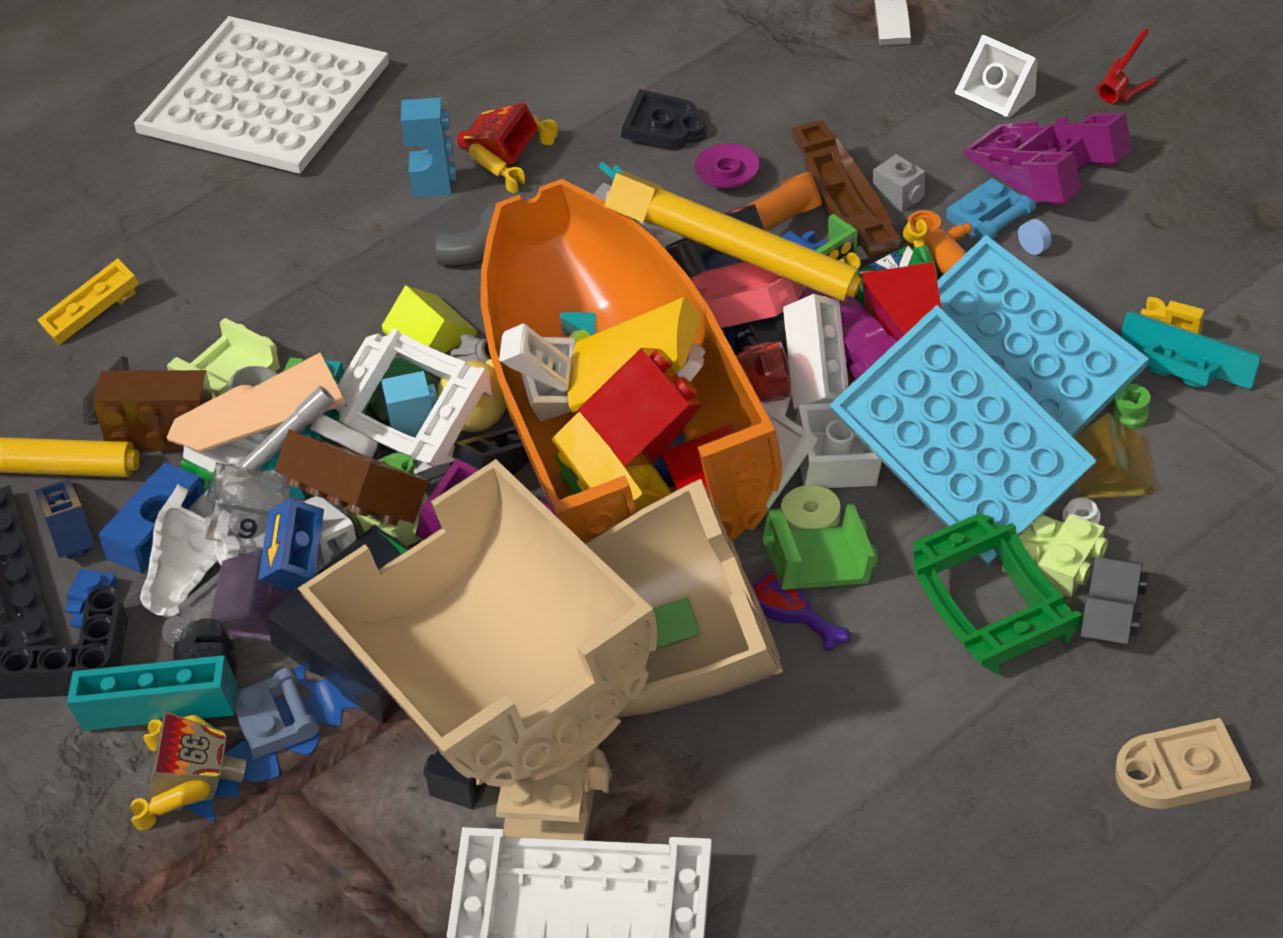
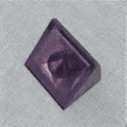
[210,549,294,641]

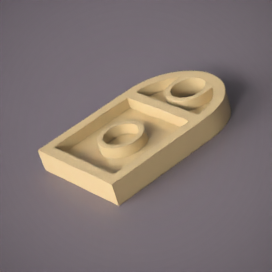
[1115,718,1251,809]

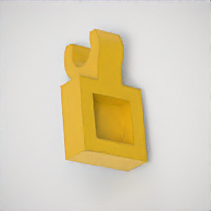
[1141,297,1204,334]

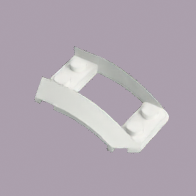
[334,329,493,466]

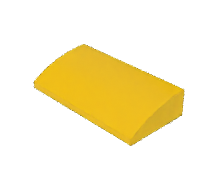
[568,297,702,412]

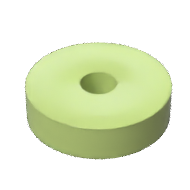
[781,485,841,530]

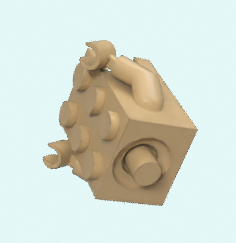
[476,746,613,841]

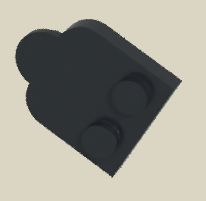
[621,89,707,149]

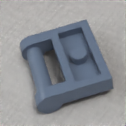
[234,668,319,759]

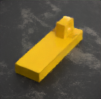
[37,258,140,345]

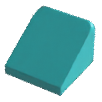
[560,312,598,337]

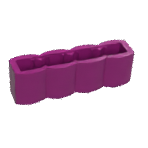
[799,287,897,381]

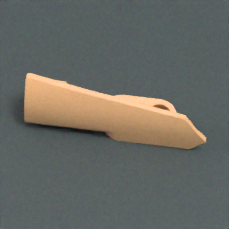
[167,352,345,453]

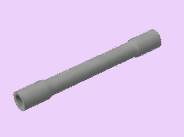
[189,385,335,520]

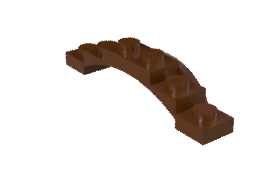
[792,120,900,258]

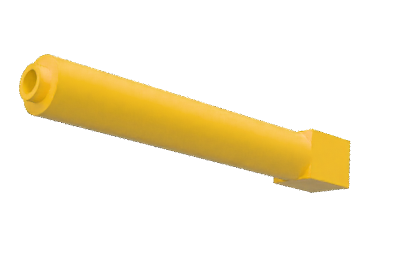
[604,172,862,302]
[0,437,140,478]

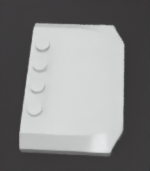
[447,827,712,938]

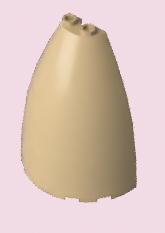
[586,479,783,717]

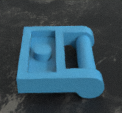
[946,178,1036,240]

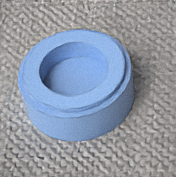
[1018,219,1052,255]

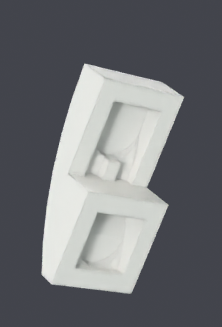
[874,0,911,46]

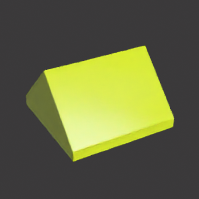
[382,285,477,353]

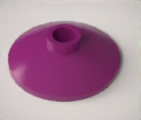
[694,143,760,188]

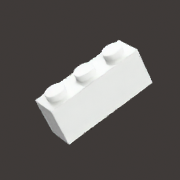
[783,294,849,410]

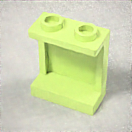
[167,318,280,399]

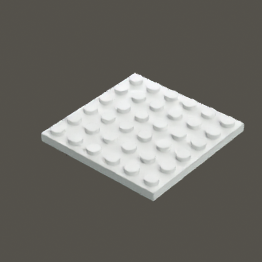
[134,16,389,174]

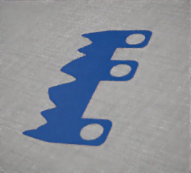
[151,665,364,821]

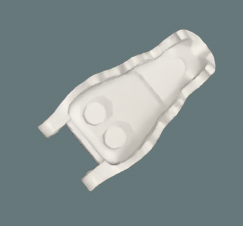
[140,484,234,618]

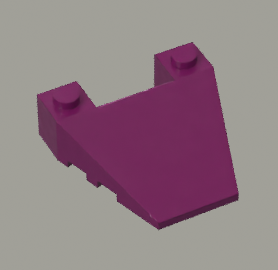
[963,113,1132,206]

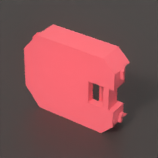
[690,261,804,328]

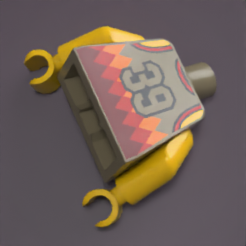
[130,712,246,831]

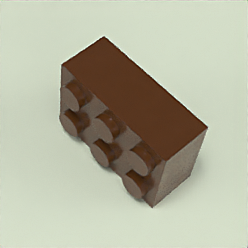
[93,370,213,451]

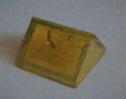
[1074,413,1154,498]

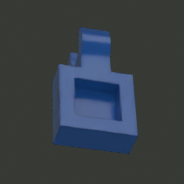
[66,569,118,628]

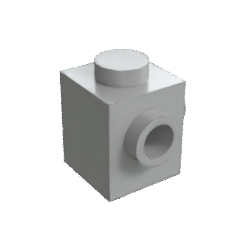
[873,154,925,212]

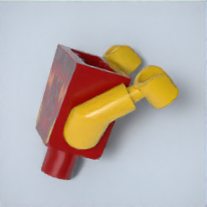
[457,102,558,193]

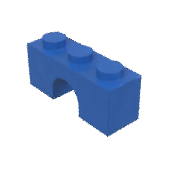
[99,462,204,574]

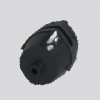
[173,618,236,678]

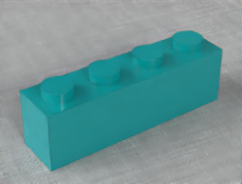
[67,655,238,731]

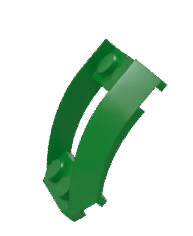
[913,513,1082,676]

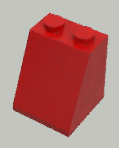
[862,262,942,341]
[578,348,703,467]

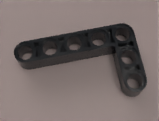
[0,585,128,699]

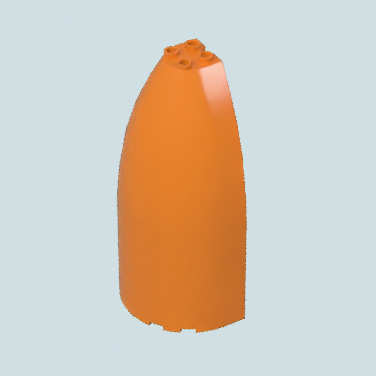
[481,179,782,546]

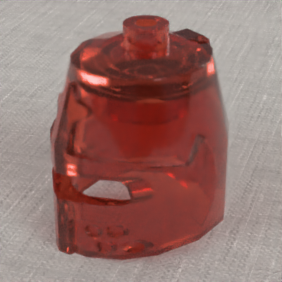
[735,342,792,403]

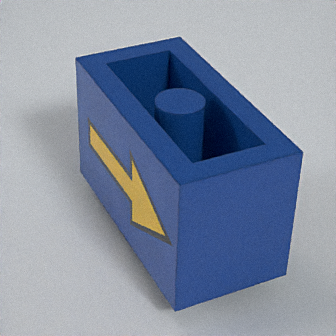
[258,498,324,592]

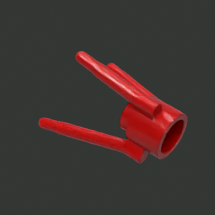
[1096,29,1157,104]

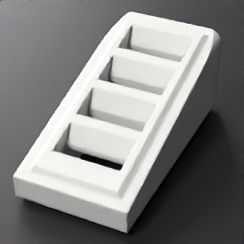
[499,323,572,392]

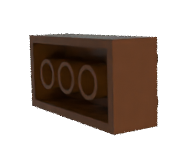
[274,429,429,526]

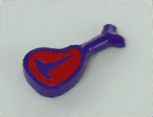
[752,570,850,651]

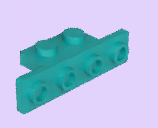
[1120,311,1262,389]

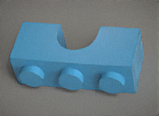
[401,97,457,197]

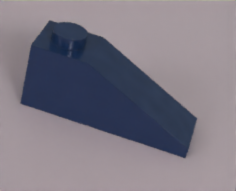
[34,479,95,559]

